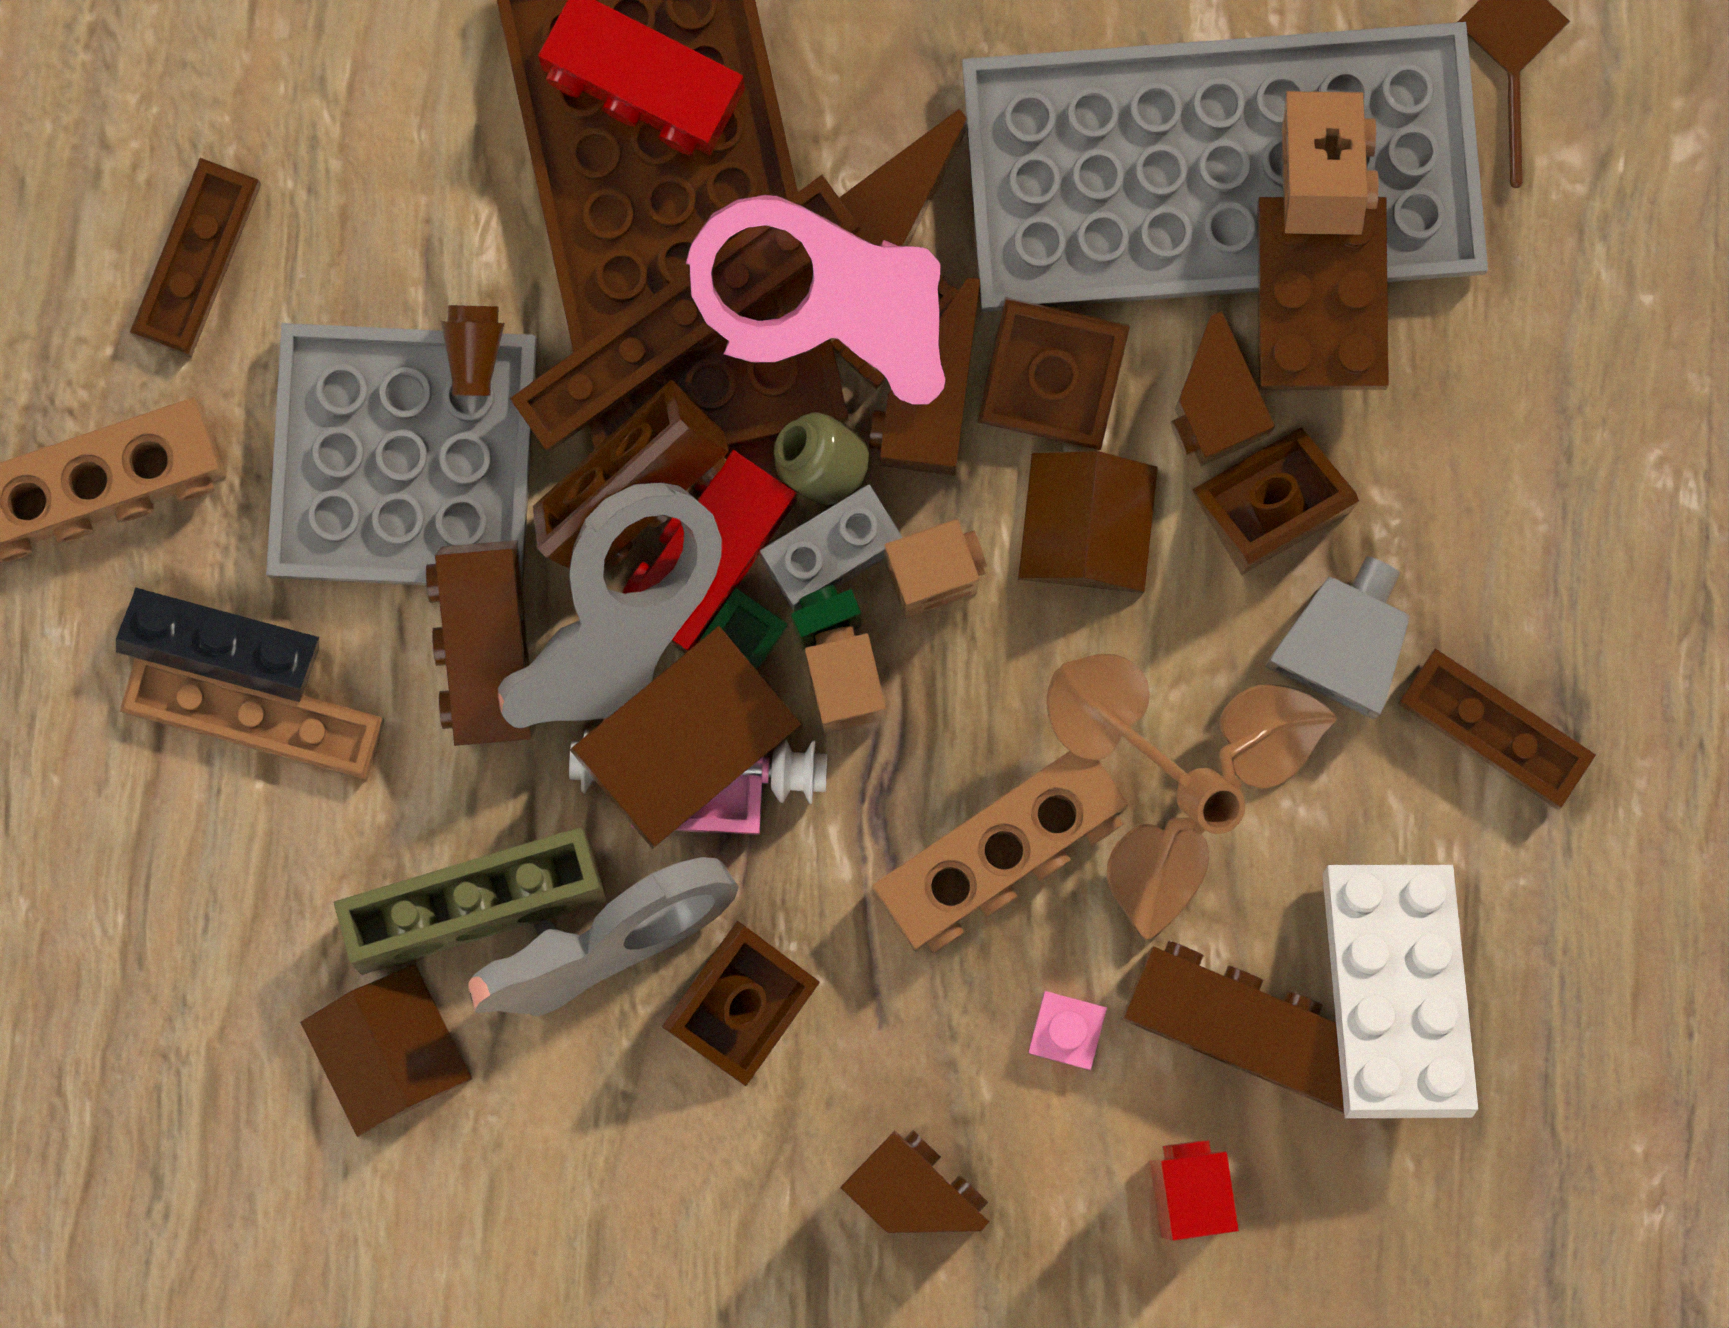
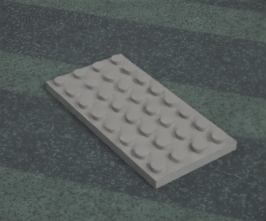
[962,22,1488,312]

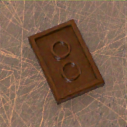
[570,626,801,849]

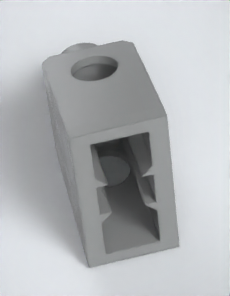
[1265,556,1410,720]

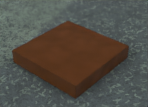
[977,297,1130,450]

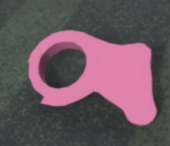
[686,195,946,404]

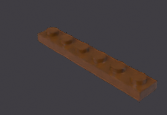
[510,174,861,452]

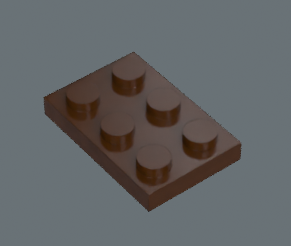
[1257,197,1389,390]

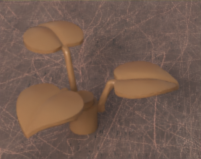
[1046,654,1337,940]

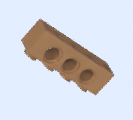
[0,397,227,563]
[872,751,1129,954]

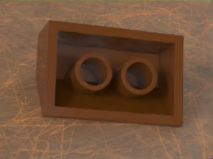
[533,379,729,570]

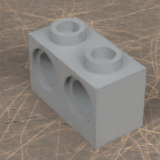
[760,484,903,612]

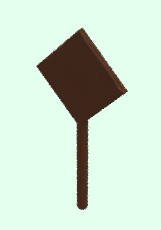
[1458,0,1570,188]

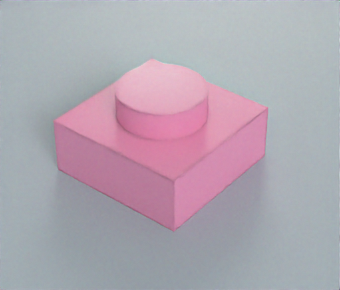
[1028,991,1107,1070]

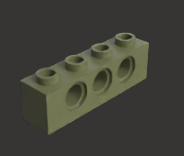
[333,827,607,975]

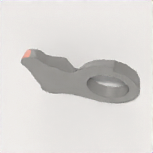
[498,483,722,728]
[468,857,739,1016]

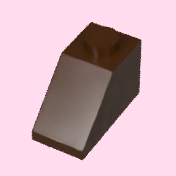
[1170,311,1275,466]

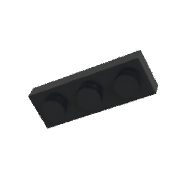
[116,588,319,702]

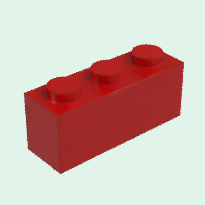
[538,0,745,156]
[622,450,797,653]
[1150,1140,1239,1241]

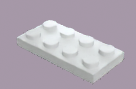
[1322,865,1478,1118]

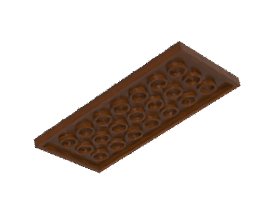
[497,0,849,449]

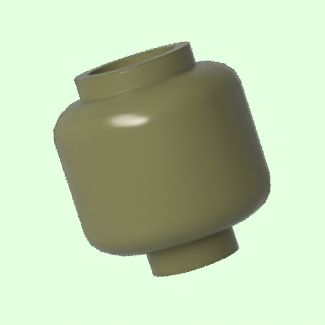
[774,412,869,506]

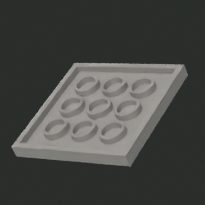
[266,323,537,590]

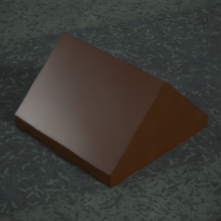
[1192,427,1359,575]
[1018,451,1158,593]
[662,921,820,1086]
[300,964,473,1137]

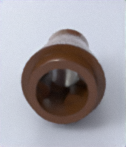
[441,305,505,396]

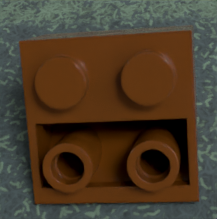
[840,1130,990,1233]

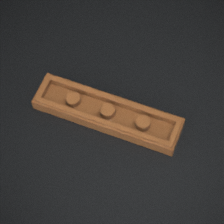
[120,658,385,781]

